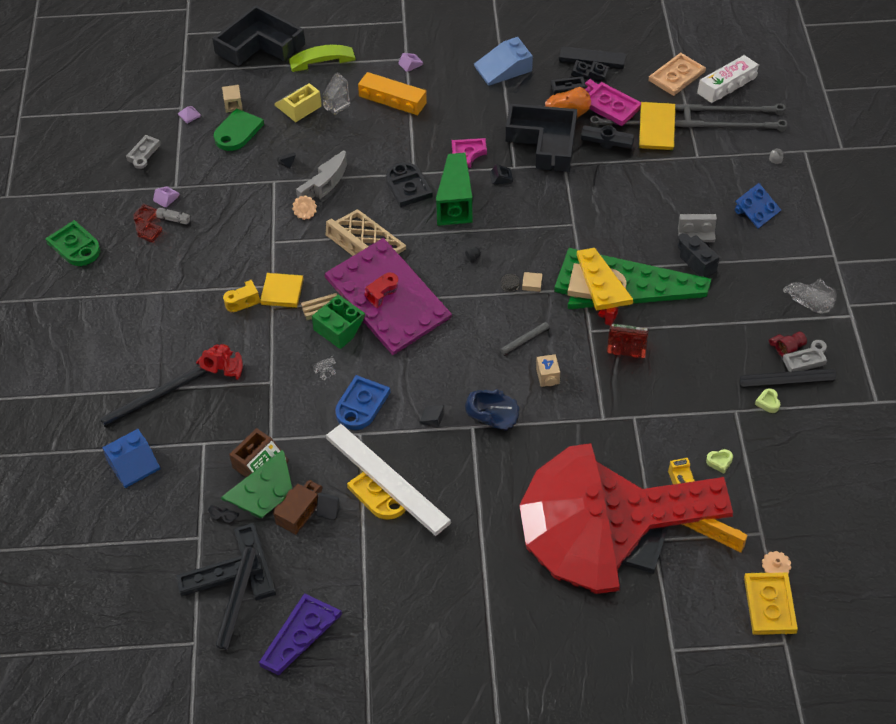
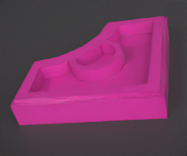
[452,138,487,168]

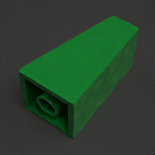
[436,152,473,226]

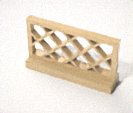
[326,209,406,256]

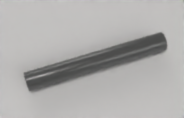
[500,322,549,355]

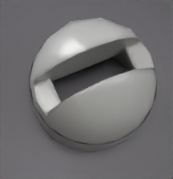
[769,148,784,164]

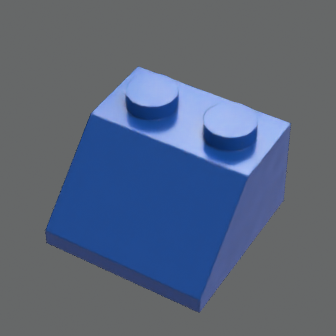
[102,429,161,488]

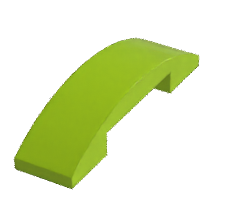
[289,45,356,72]

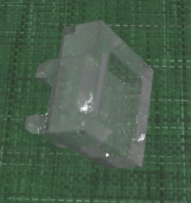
[313,356,336,380]

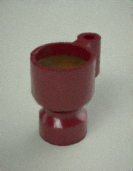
[769,331,807,357]

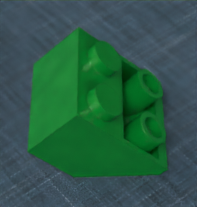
[312,294,365,349]

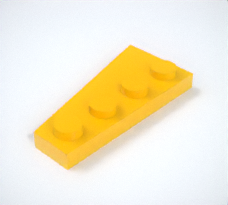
[577,248,633,310]

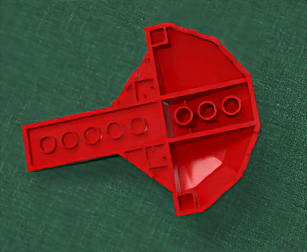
[520,443,733,594]

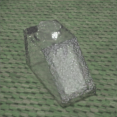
[323,72,350,115]

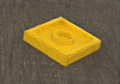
[260,273,304,308]

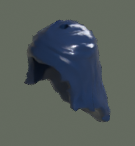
[465,389,519,430]

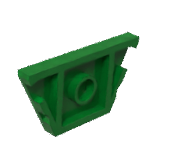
[221,450,292,519]

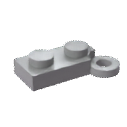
[126,135,161,169]
[782,340,827,372]

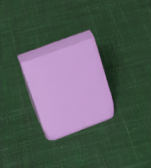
[399,53,423,72]
[153,187,180,207]

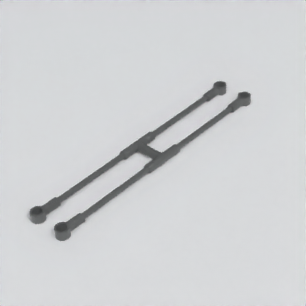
[590,103,787,132]

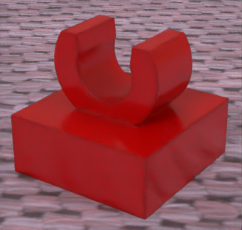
[598,307,619,326]

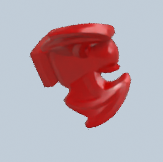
[196,344,242,380]

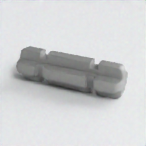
[156,208,190,224]

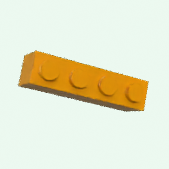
[358,72,427,115]

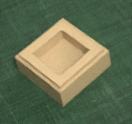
[522,272,542,292]

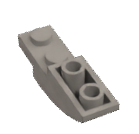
[296,150,347,199]

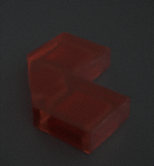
[133,203,162,242]

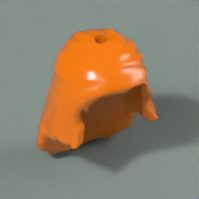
[545,87,591,119]

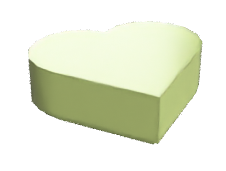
[755,389,780,413]
[706,449,733,474]

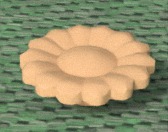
[292,195,317,220]
[762,551,791,574]

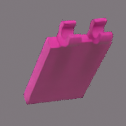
[585,79,641,126]

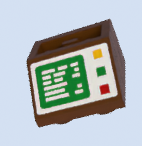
[229,428,289,477]

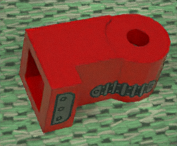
[364,272,399,308]

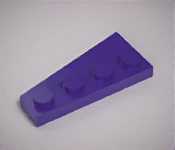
[259,593,342,675]

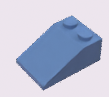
[474,37,533,86]

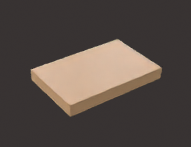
[648,53,706,96]

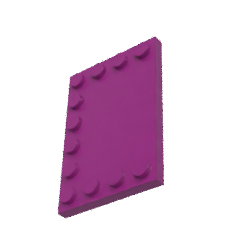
[325,237,452,355]

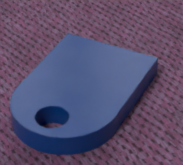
[336,375,391,430]

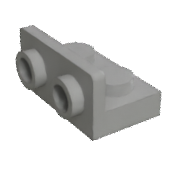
[678,214,717,242]

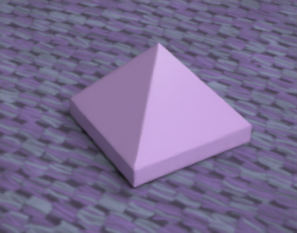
[178,106,201,124]

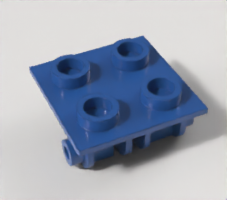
[735,183,781,228]

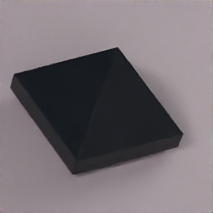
[277,152,296,168]

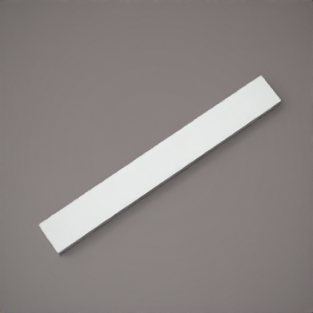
[326,424,451,536]

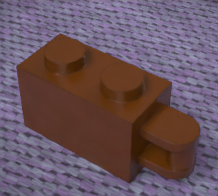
[274,480,323,535]

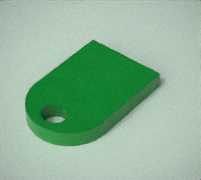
[214,108,264,151]
[45,220,100,266]

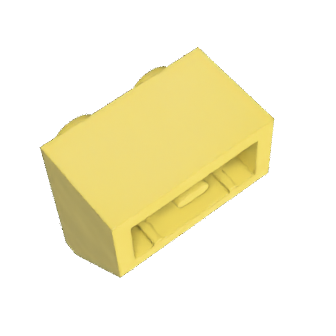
[275,83,321,122]

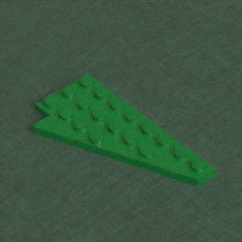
[554,248,711,309]

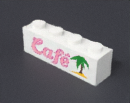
[697,55,759,103]

